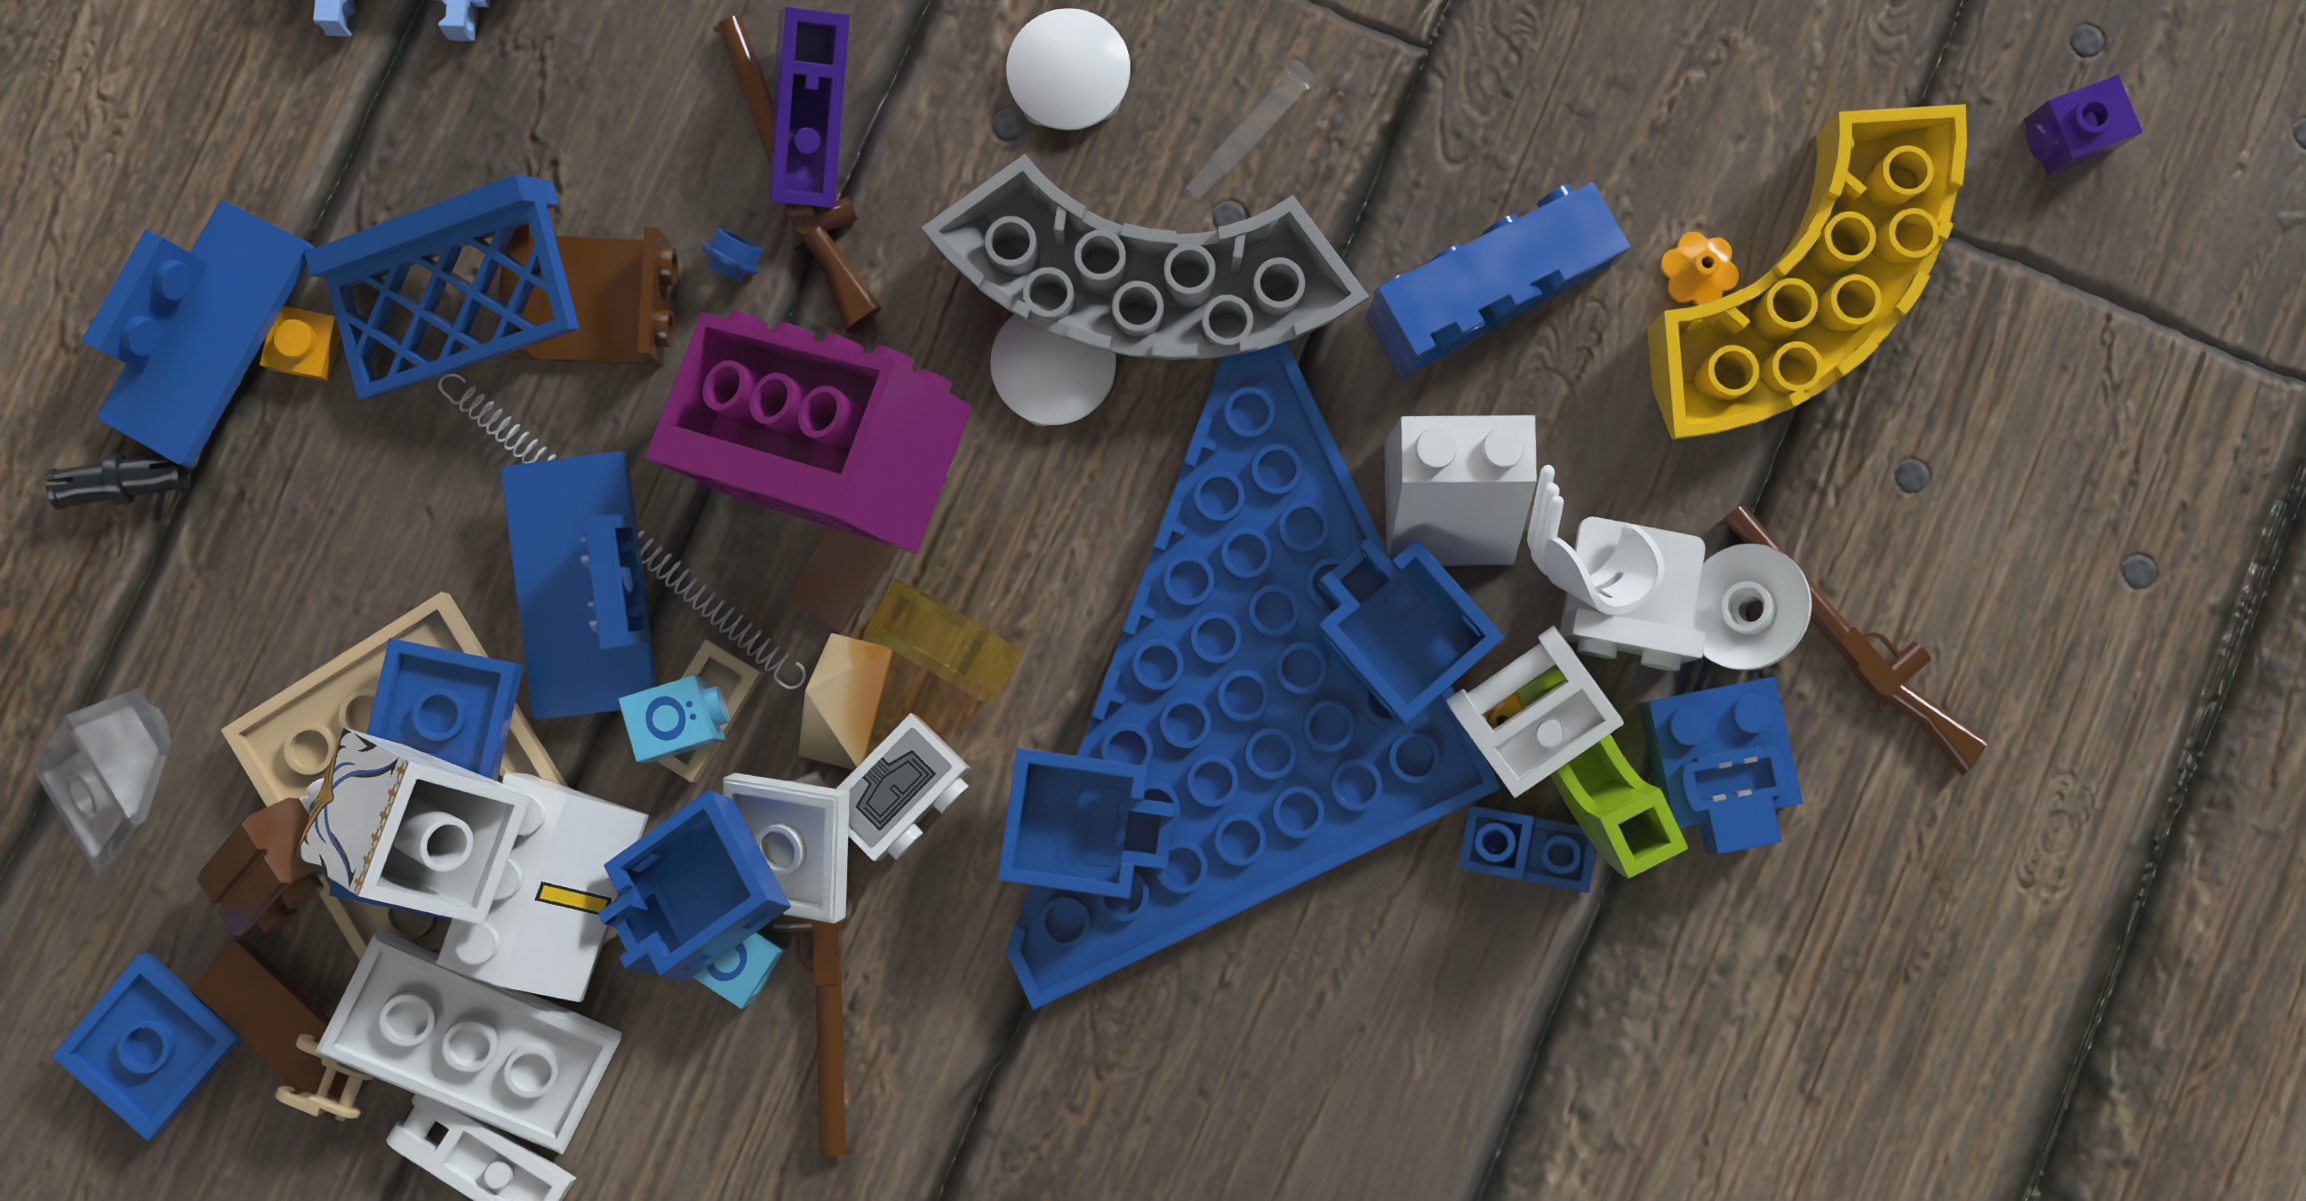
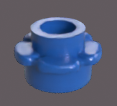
[702,228,763,282]

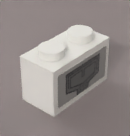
[836,713,971,861]

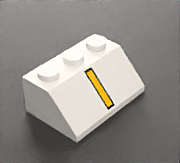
[436,773,649,1002]

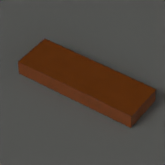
[190,939,375,1121]

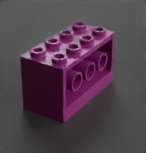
[645,310,972,555]

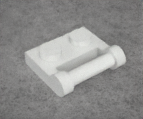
[1447,626,1624,798]

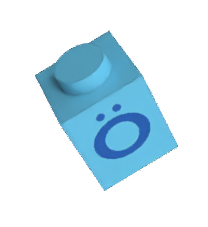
[619,675,729,763]
[693,930,788,1009]

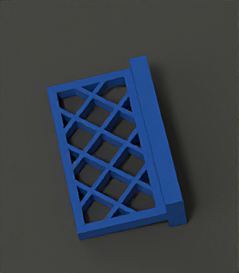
[304,174,579,400]

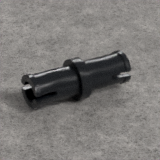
[45,453,191,510]

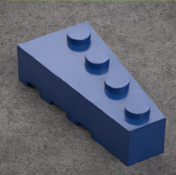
[1365,182,1631,380]

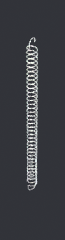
[438,373,806,689]

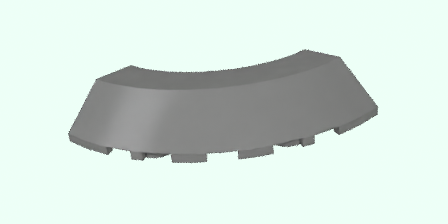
[921,154,1369,360]

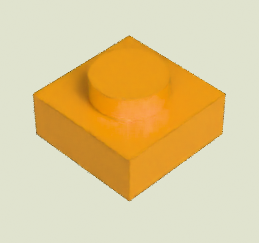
[259,306,341,382]

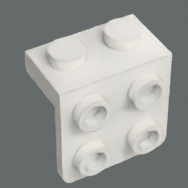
[1560,517,1706,671]

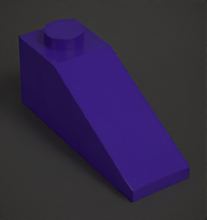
[770,6,850,208]

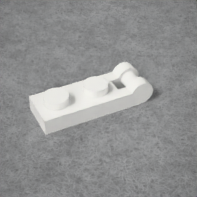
[386,1094,576,1201]

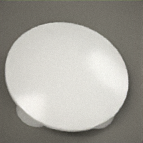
[1006,8,1130,130]
[990,314,1116,426]

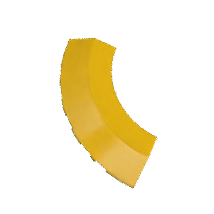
[1647,104,1967,440]

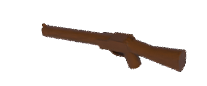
[712,16,882,333]
[1718,503,1988,775]
[774,900,852,1156]

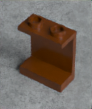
[497,224,679,366]

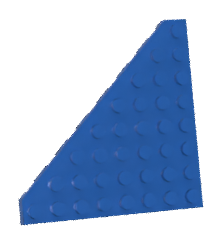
[1006,342,1501,1010]

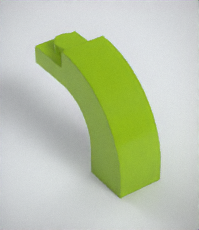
[1514,665,1689,879]

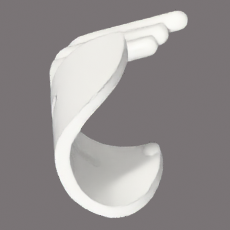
[1527,465,1665,615]

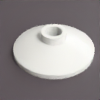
[1692,544,1812,671]

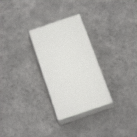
[315,928,622,1154]

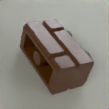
[196,797,325,937]

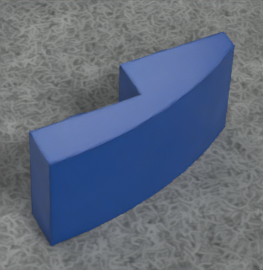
[1459,805,1597,893]

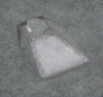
[32,688,172,875]

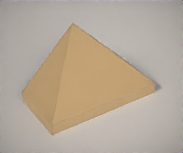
[798,633,894,770]

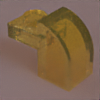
[863,578,1024,707]

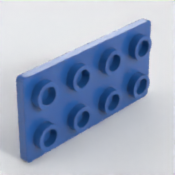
[81,201,314,468]
[501,451,657,720]

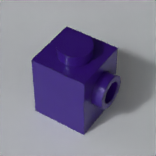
[2024,74,2143,176]

